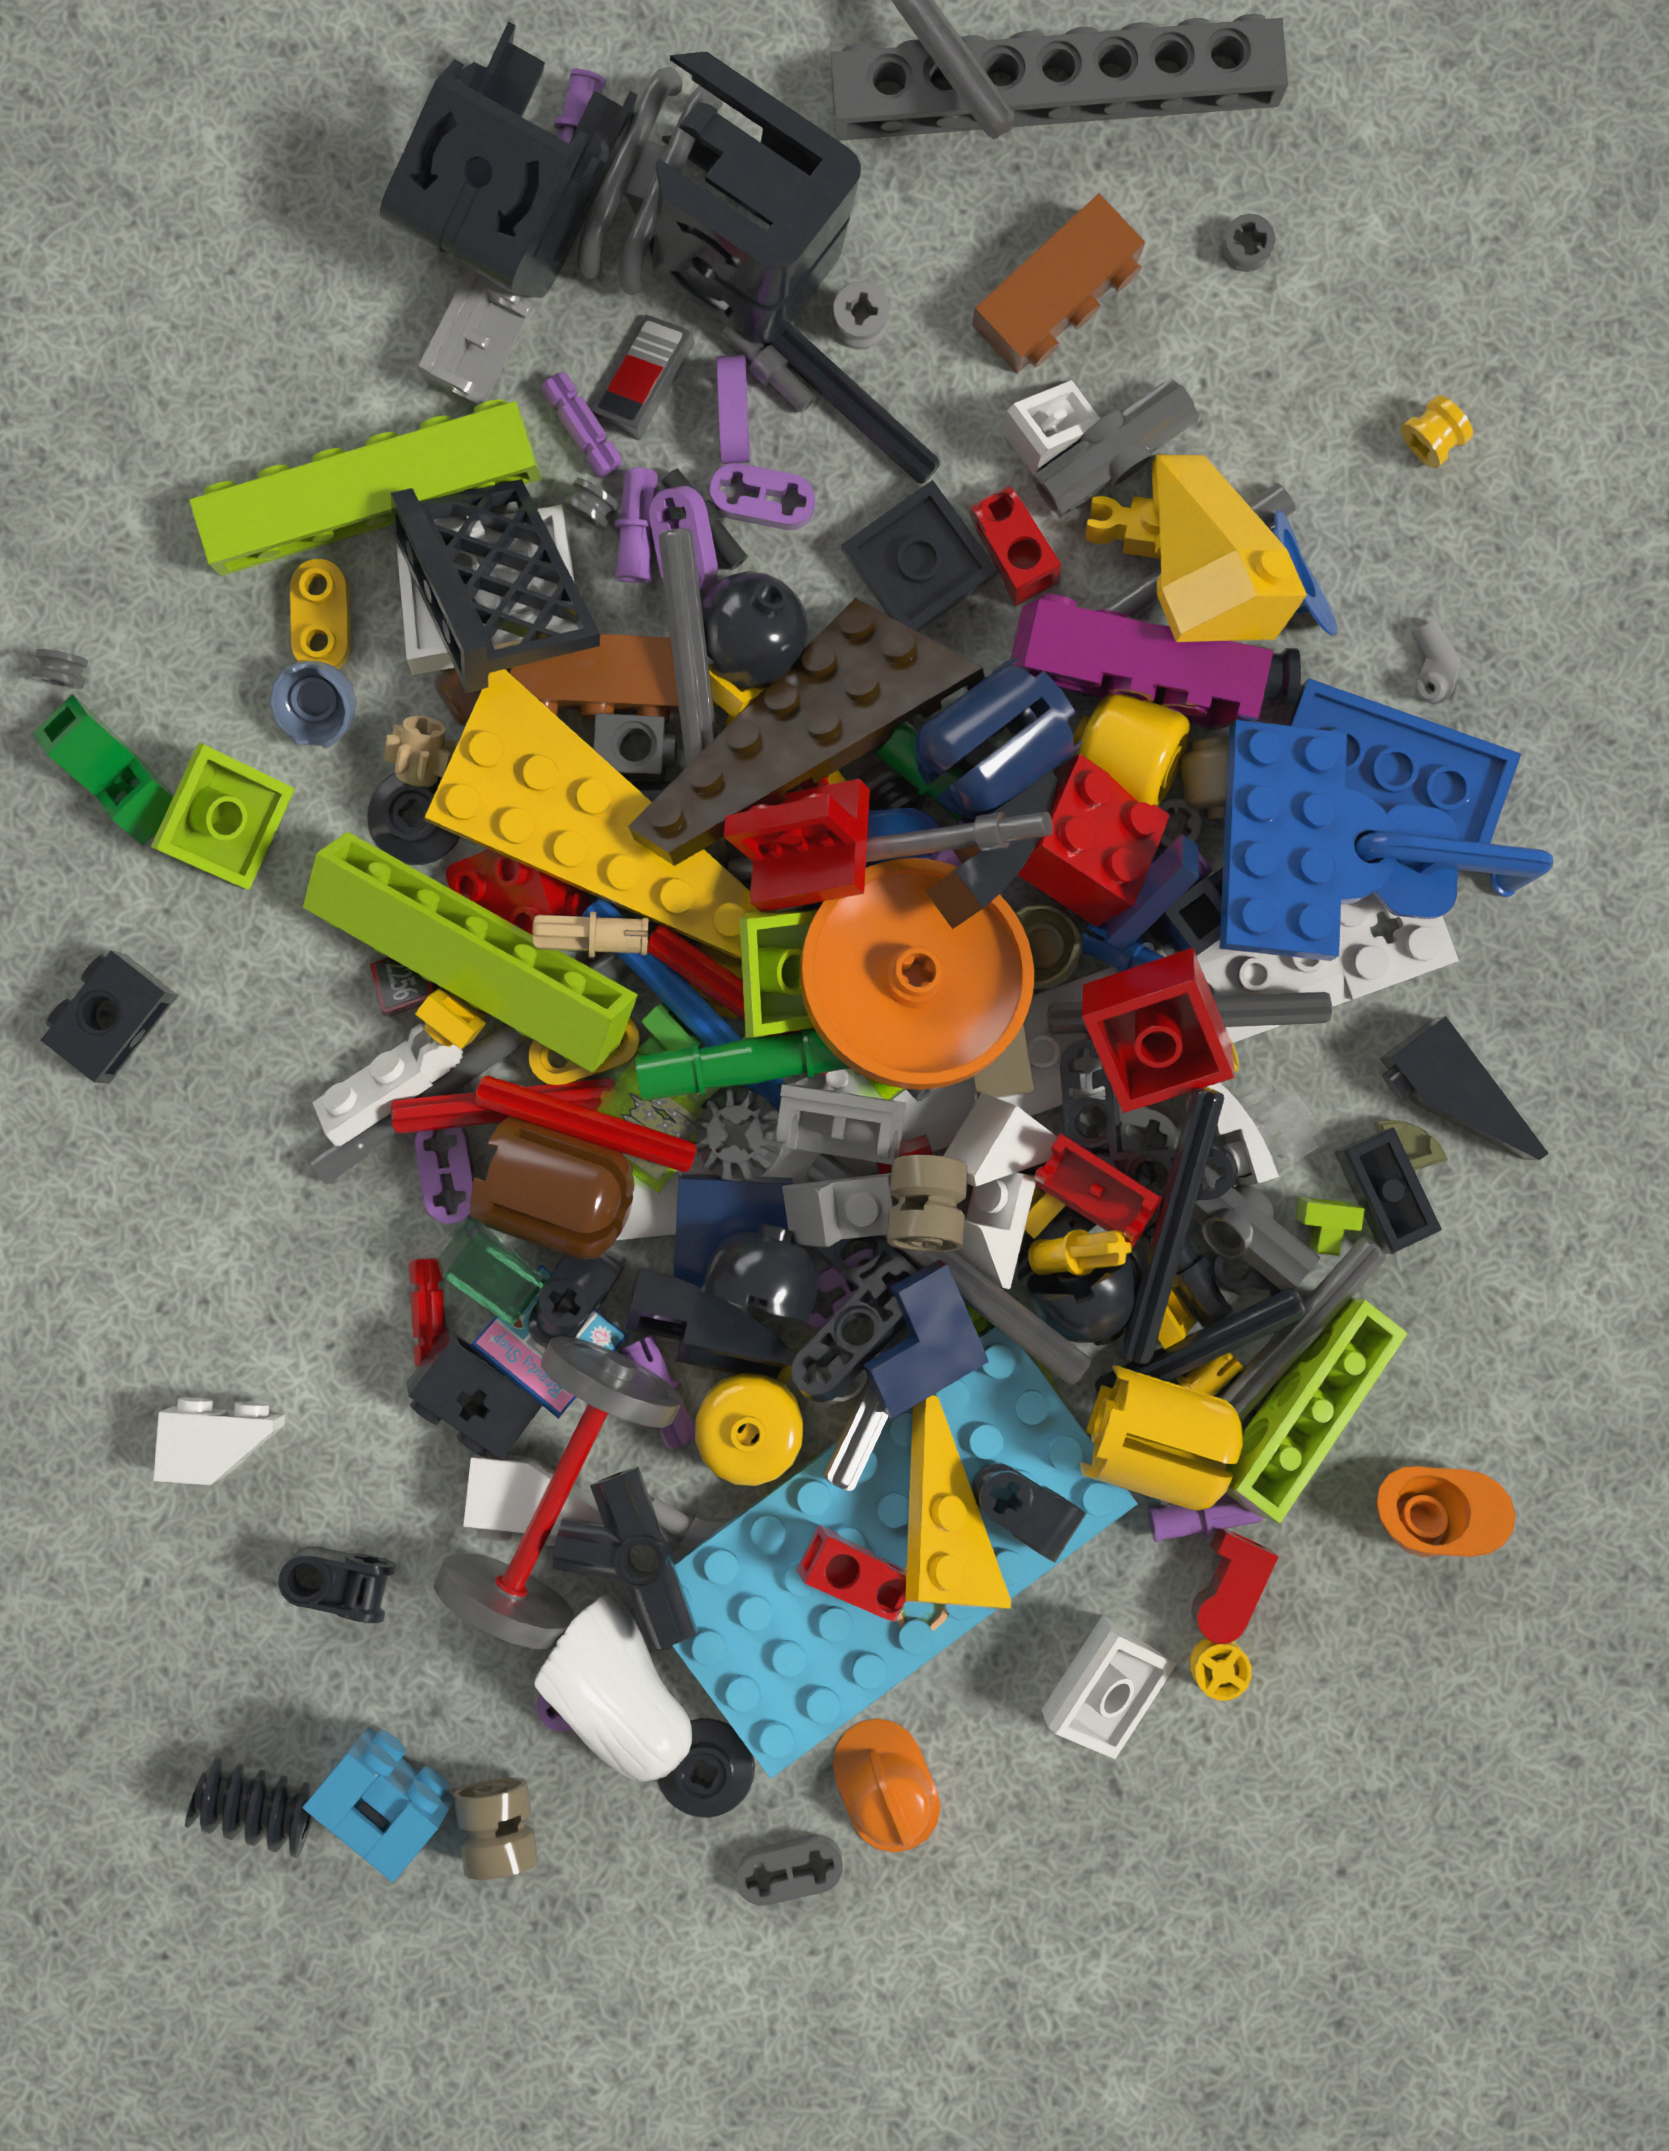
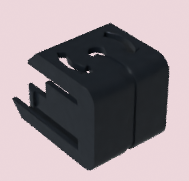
[380,21,638,298]
[649,51,861,343]

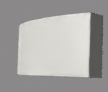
[1185,1083,1279,1185]

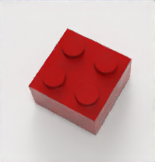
[1017,754,1170,927]
[1082,948,1235,1113]

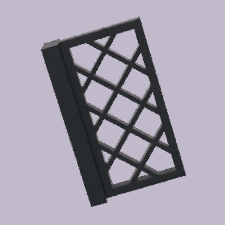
[391,479,600,693]

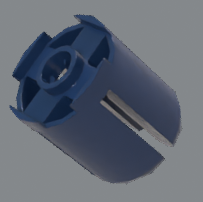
[913,657,1082,821]

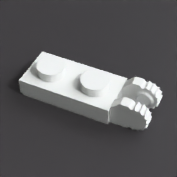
[312,1022,463,1146]

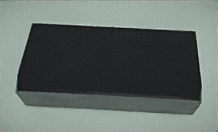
[1334,1127,1442,1254]

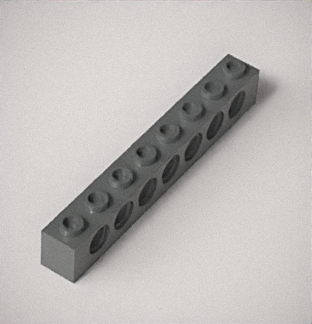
[831,14,1288,141]

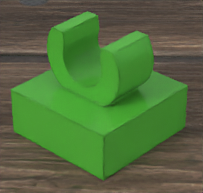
[637,1002,704,1055]

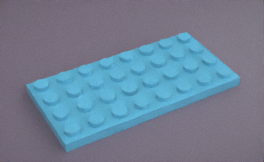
[672,1325,1137,1779]

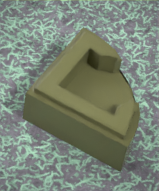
[1374,1120,1448,1170]

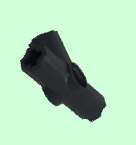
[553,1466,698,1651]

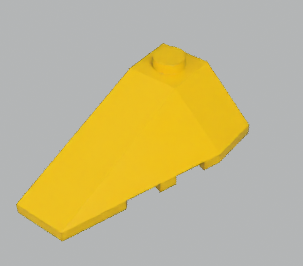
[1152,454,1307,642]

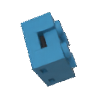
[303,1726,454,1883]

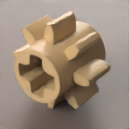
[383,716,458,787]

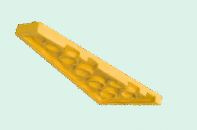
[425,669,759,961]

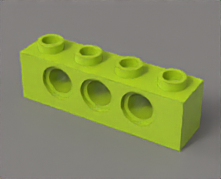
[1225,1298,1408,1524]

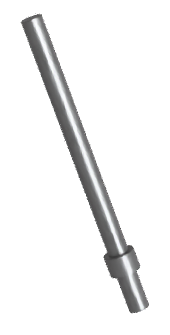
[728,812,1053,881]

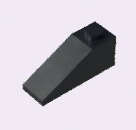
[1379,1016,1549,1160]

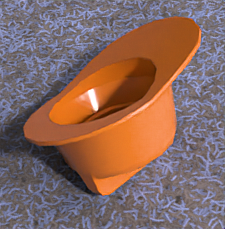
[1376,1466,1516,1557]
[832,1718,941,1853]

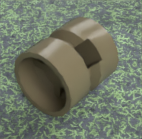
[887,1155,968,1252]
[453,1777,538,1880]

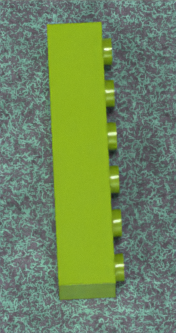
[189,399,542,576]
[303,831,638,1073]

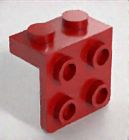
[446,849,593,935]

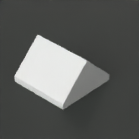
[1041,1615,1177,1759]

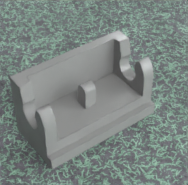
[418,268,531,407]
[776,1084,906,1165]

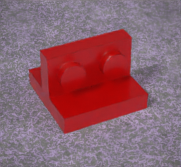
[724,779,870,913]

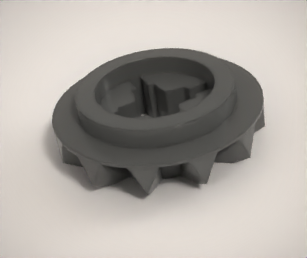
[694,1090,783,1181]

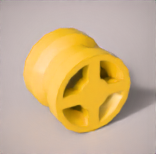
[1401,395,1473,469]
[1189,1638,1252,1701]

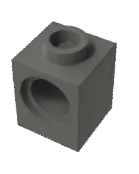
[594,714,677,781]

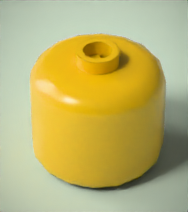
[1073,693,1190,807]
[694,1373,803,1486]

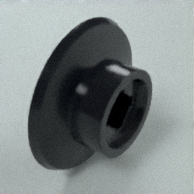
[367,773,460,865]
[657,1718,755,1818]

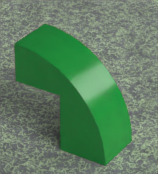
[32,694,174,846]

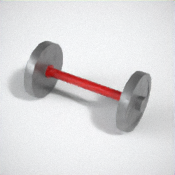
[434,1336,681,1649]

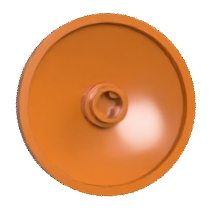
[799,858,1034,1090]

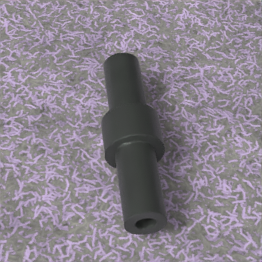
[661,468,748,570]

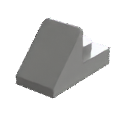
[782,1173,898,1247]

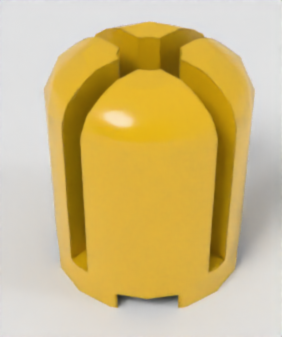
[1080,1365,1243,1511]

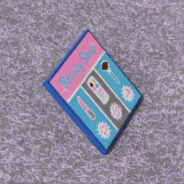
[470,1264,628,1419]

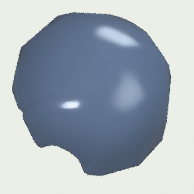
[269,661,357,748]

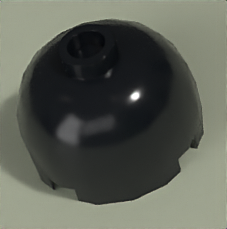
[701,571,809,689]
[702,1222,819,1321]
[1026,1251,1142,1346]

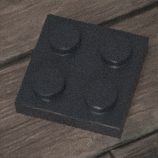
[841,480,998,632]

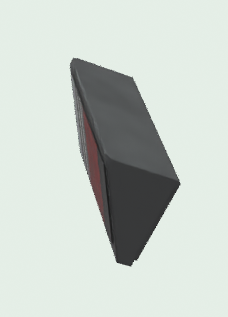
[591,314,695,440]

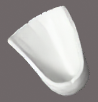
[535,1592,692,1782]

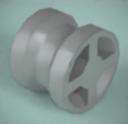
[833,281,889,350]

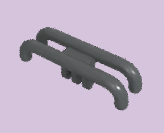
[578,67,723,295]

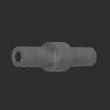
[721,325,817,413]

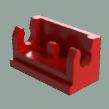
[1034,1134,1163,1248]

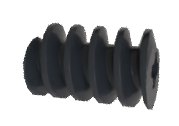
[185,1757,313,1858]

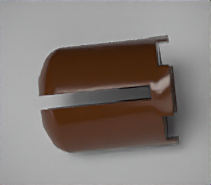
[470,1116,635,1260]

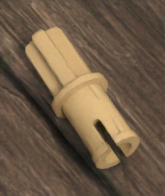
[533,911,648,957]

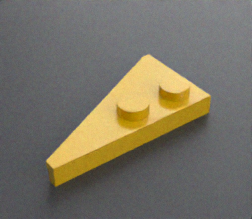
[905,1395,1011,1609]

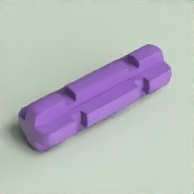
[541,372,622,478]

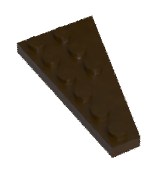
[628,598,985,866]

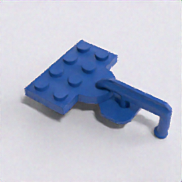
[1219,719,1554,961]

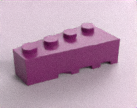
[1010,594,1274,730]

